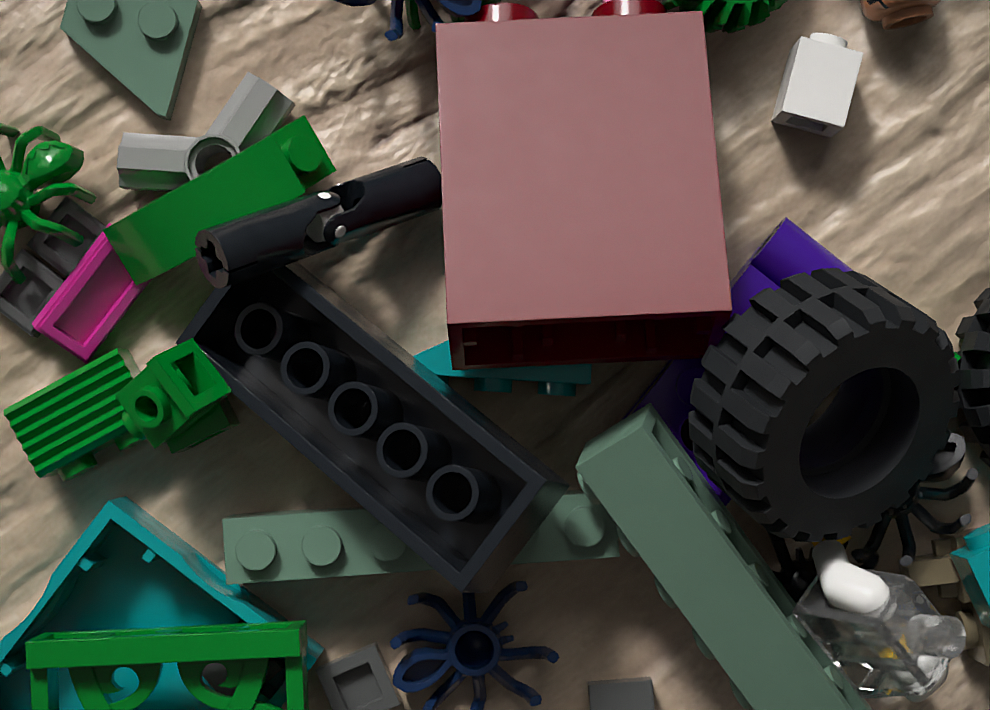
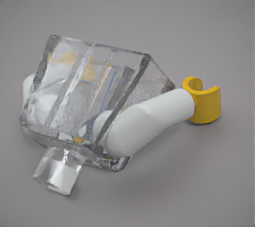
[792,536,966,702]

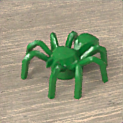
[0,123,97,285]

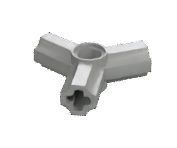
[117,72,296,192]

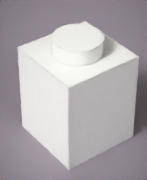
[771,33,863,137]

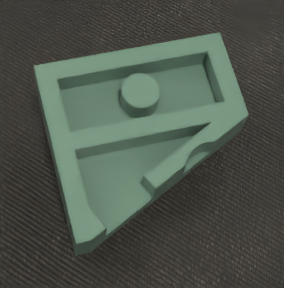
[60,0,202,121]

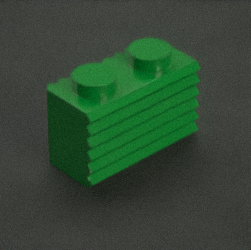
[3,348,144,482]

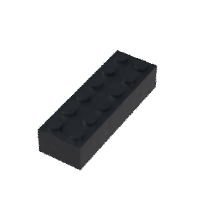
[176,261,571,593]

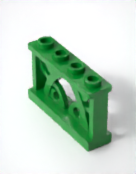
[25,620,309,710]

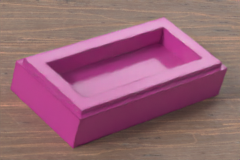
[32,223,153,364]

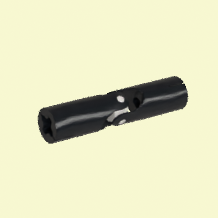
[195,156,442,289]

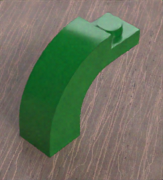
[103,115,337,286]

